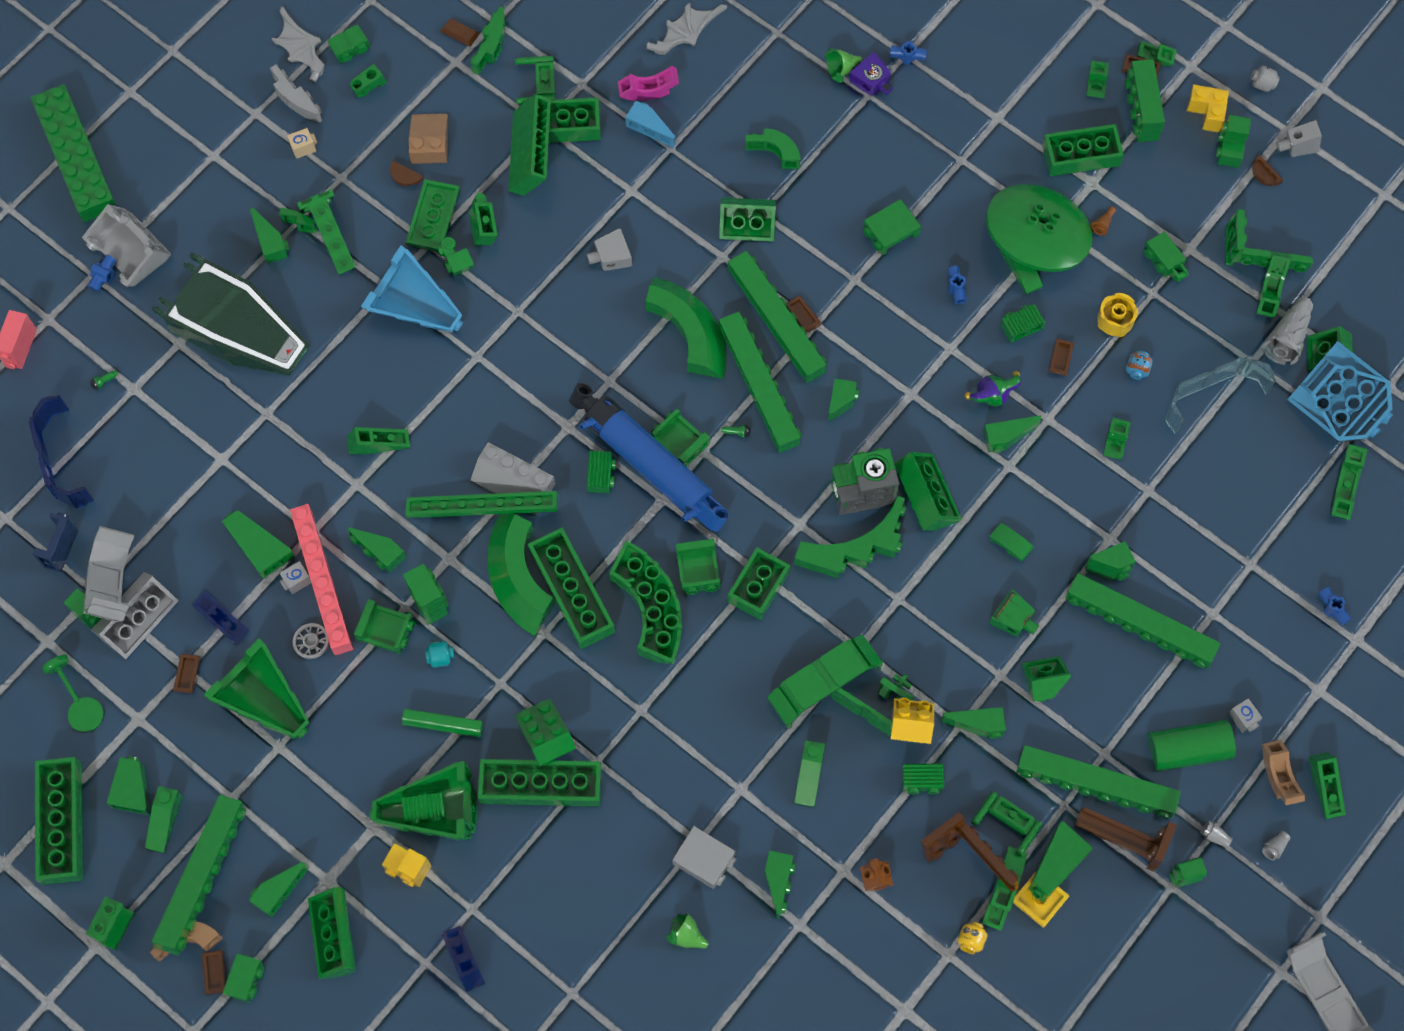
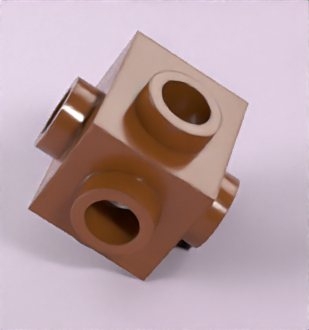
[860,859,893,891]

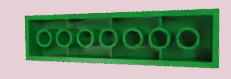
[30,84,116,223]

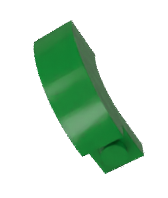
[746,128,800,169]
[1256,252,1291,318]

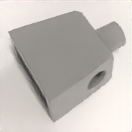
[1277,120,1322,157]
[586,228,632,271]

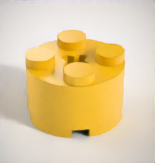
[1097,293,1138,337]

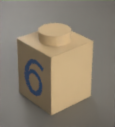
[287,128,317,159]

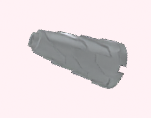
[1263,297,1313,365]

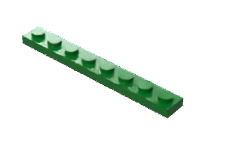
[405,491,558,518]

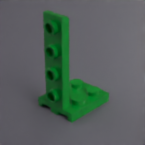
[296,189,356,274]
[1225,209,1313,272]

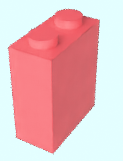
[0,310,37,369]

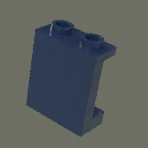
[33,512,78,572]

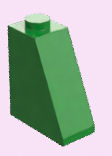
[107,756,151,815]

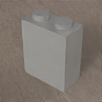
[672,826,736,889]

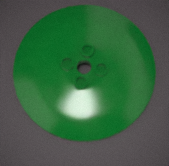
[986,184,1093,272]

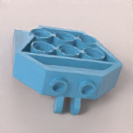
[1287,341,1393,442]

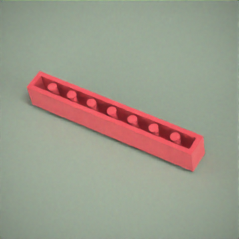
[290,504,354,656]

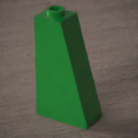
[222,510,295,579]
[1028,821,1093,903]

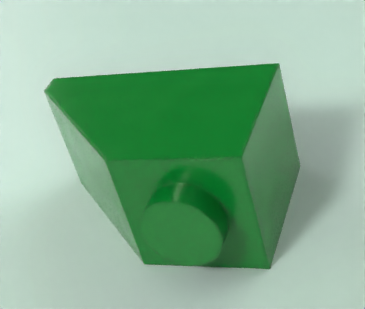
[828,379,860,421]

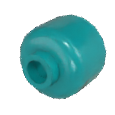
[425,641,454,668]

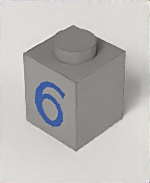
[280,561,311,594]
[1228,698,1262,733]

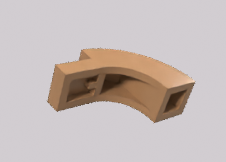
[1262,740,1305,805]
[150,922,223,962]

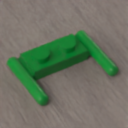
[514,56,555,105]
[971,791,1042,856]

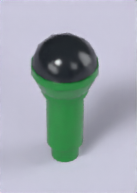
[90,370,118,390]
[721,425,751,438]

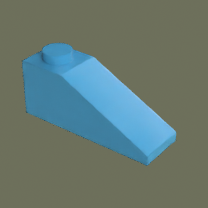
[626,101,675,148]

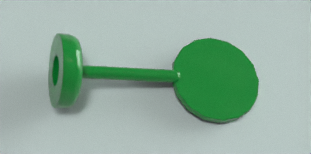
[42,654,104,732]

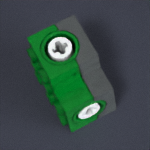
[830,448,899,516]

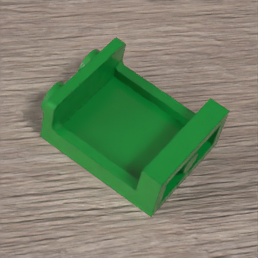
[863,199,921,255]
[651,409,710,467]
[676,539,721,595]
[354,599,416,654]
[86,896,135,951]

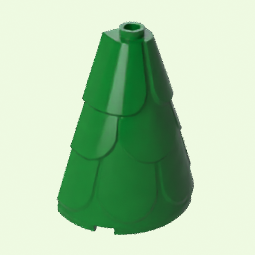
[203,638,309,739]
[370,761,477,841]

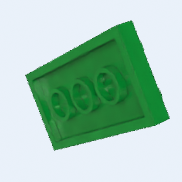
[405,179,460,252]

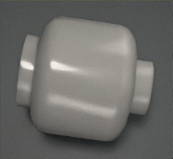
[1251,66,1279,92]

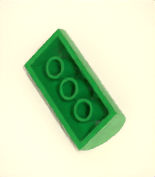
[1146,719,1236,772]
[308,887,356,979]

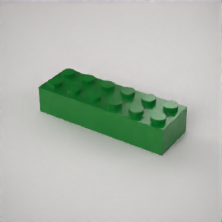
[528,527,615,650]
[35,757,83,885]
[478,759,602,807]

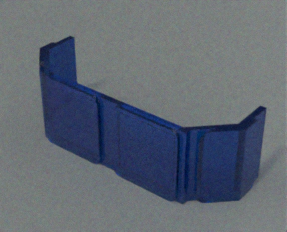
[28,395,94,509]

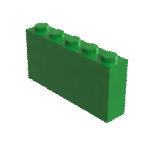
[508,94,551,196]

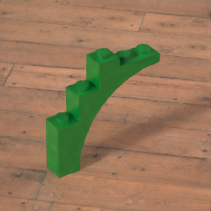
[794,496,907,579]

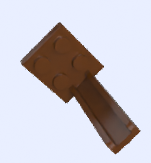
[1074,807,1177,872]
[921,812,1019,892]

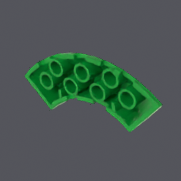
[645,277,726,379]
[487,514,555,637]
[609,541,682,664]

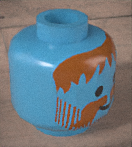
[1126,350,1153,380]

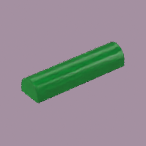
[402,709,484,738]

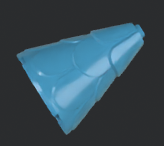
[361,245,463,333]

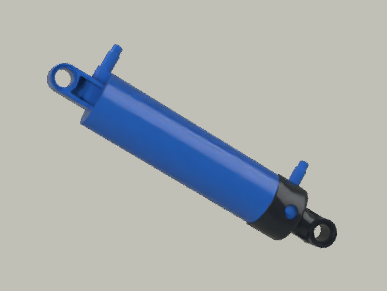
[569,383,729,532]

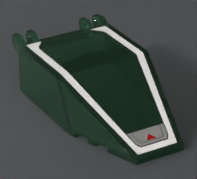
[152,253,310,376]

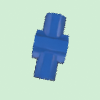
[890,41,927,65]
[87,255,117,292]
[948,266,967,304]
[1318,587,1351,626]

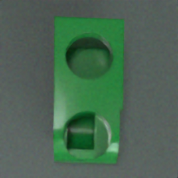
[350,64,387,98]

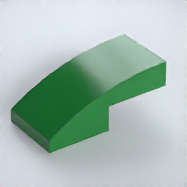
[1136,41,1177,66]
[1086,61,1109,98]
[279,208,317,233]
[1103,417,1131,460]
[989,523,1034,562]

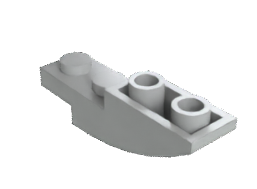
[270,65,322,123]

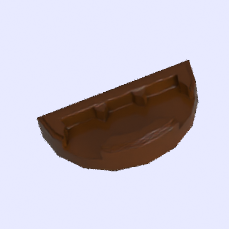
[1252,154,1283,186]
[390,161,424,187]

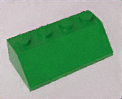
[894,452,962,531]

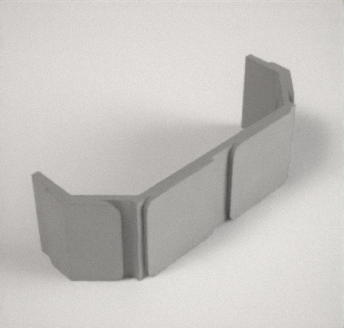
[83,526,134,622]
[1287,932,1374,1031]

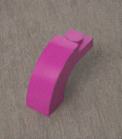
[618,66,679,101]

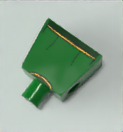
[989,589,1040,637]

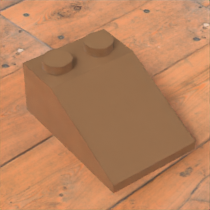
[409,114,448,164]

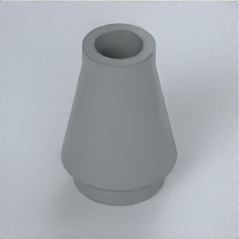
[1201,821,1233,848]
[1262,831,1291,861]

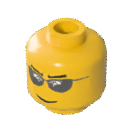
[958,922,988,954]

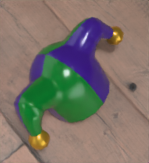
[964,371,1021,407]

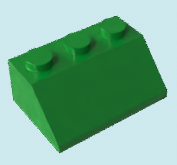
[719,197,776,242]

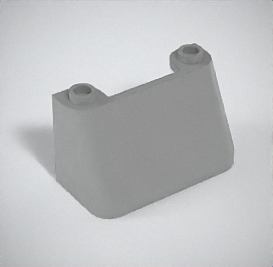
[82,204,171,287]

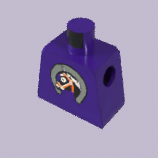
[849,52,893,96]

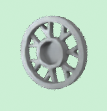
[293,623,329,659]

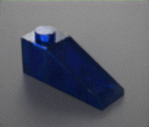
[192,588,249,644]
[442,925,486,992]

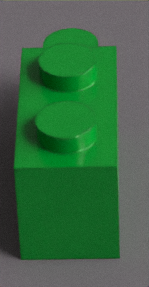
[469,193,498,245]
[1143,231,1189,282]

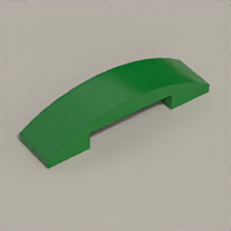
[1331,444,1368,521]

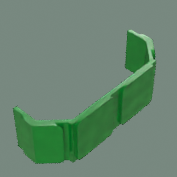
[767,635,883,729]
[830,688,892,737]

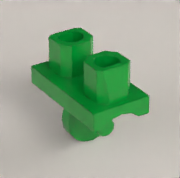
[878,674,915,704]

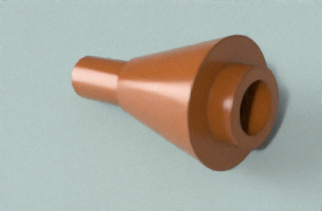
[1091,206,1116,235]

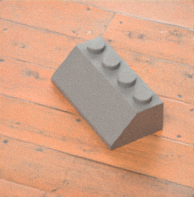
[470,442,555,515]
[91,572,179,659]

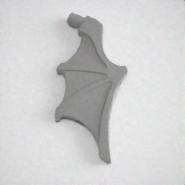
[647,3,727,55]
[272,7,325,82]

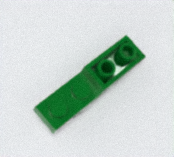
[470,6,506,75]
[981,846,1028,931]

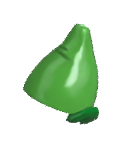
[824,47,862,82]
[666,913,709,949]

